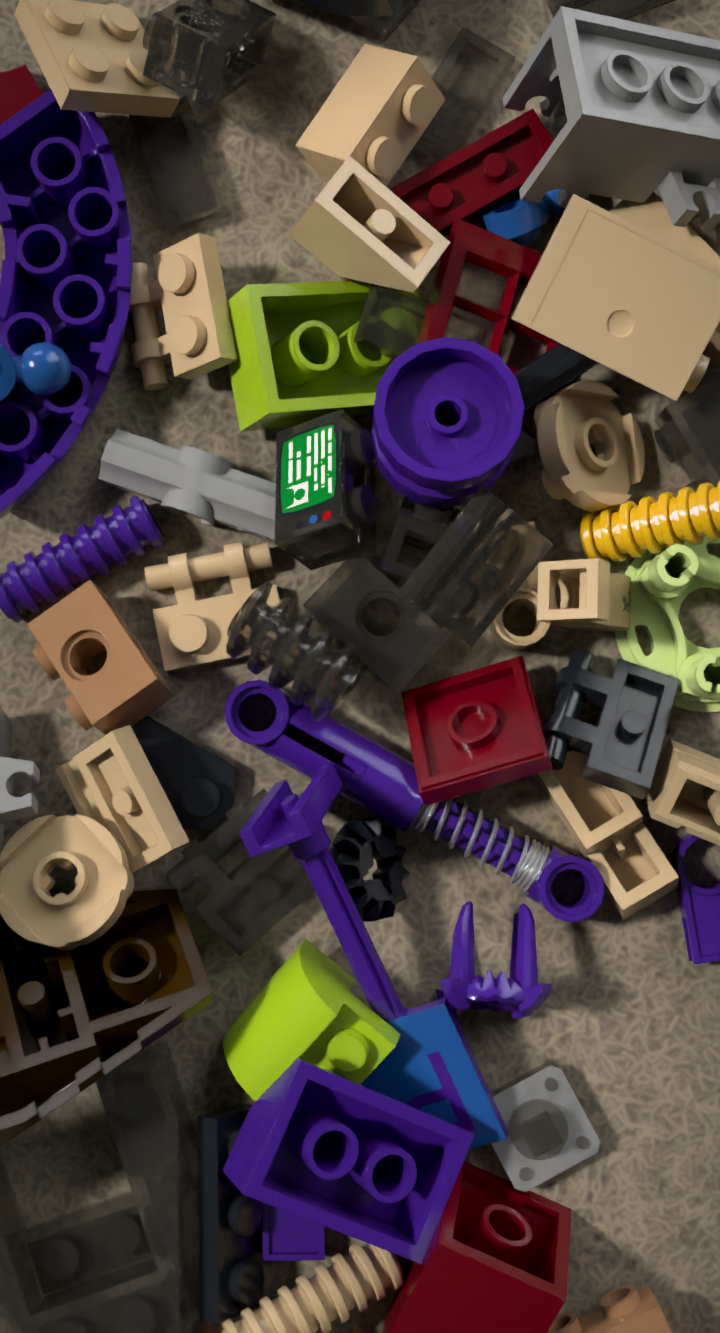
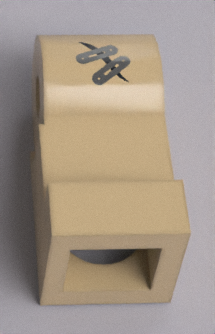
[537,558,631,631]

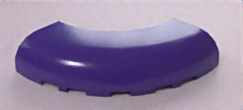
[0,89,133,518]

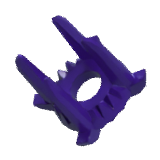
[435,901,552,1019]

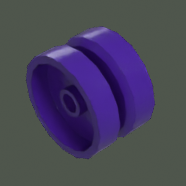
[372,337,524,508]

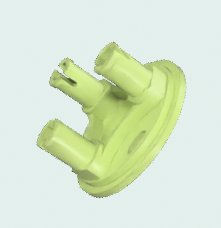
[614,536,720,712]

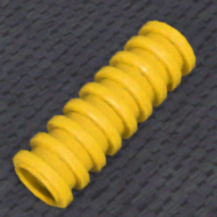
[580,481,720,562]

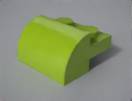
[223,938,401,1101]

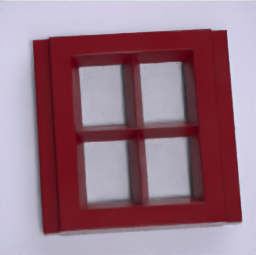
[418,219,559,412]

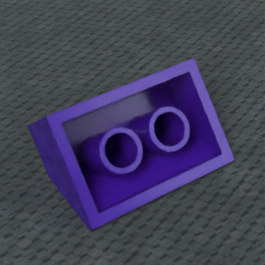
[223,1058,475,1264]

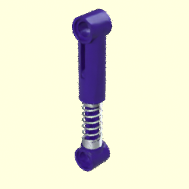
[225,680,604,922]

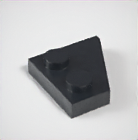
[131,716,237,832]

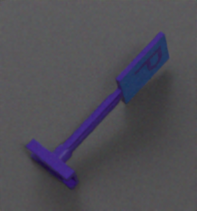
[239,762,509,1149]

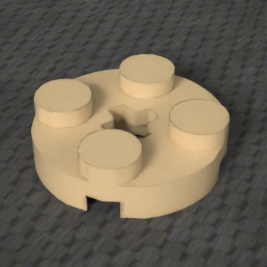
[534,380,645,511]
[0,814,134,951]

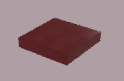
[401,655,553,806]

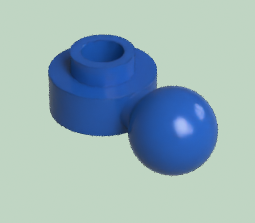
[483,189,590,245]
[0,342,71,401]

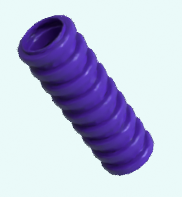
[0,495,164,623]

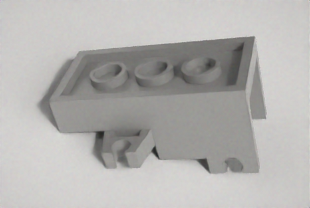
[502,6,720,231]

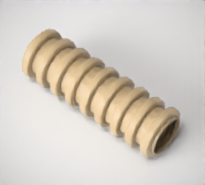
[221,1242,403,1333]

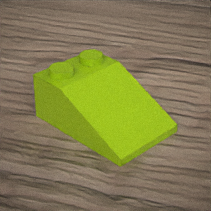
[227,281,424,432]

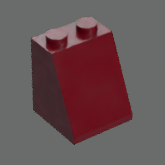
[382,1161,572,1333]

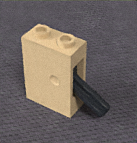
[511,194,720,413]

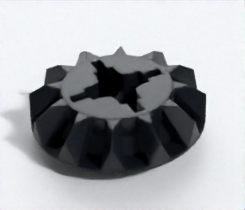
[330,817,411,922]

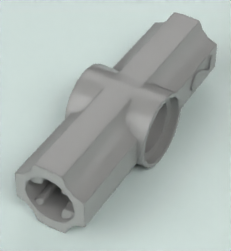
[98,428,290,544]

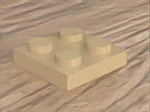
[14,0,180,118]

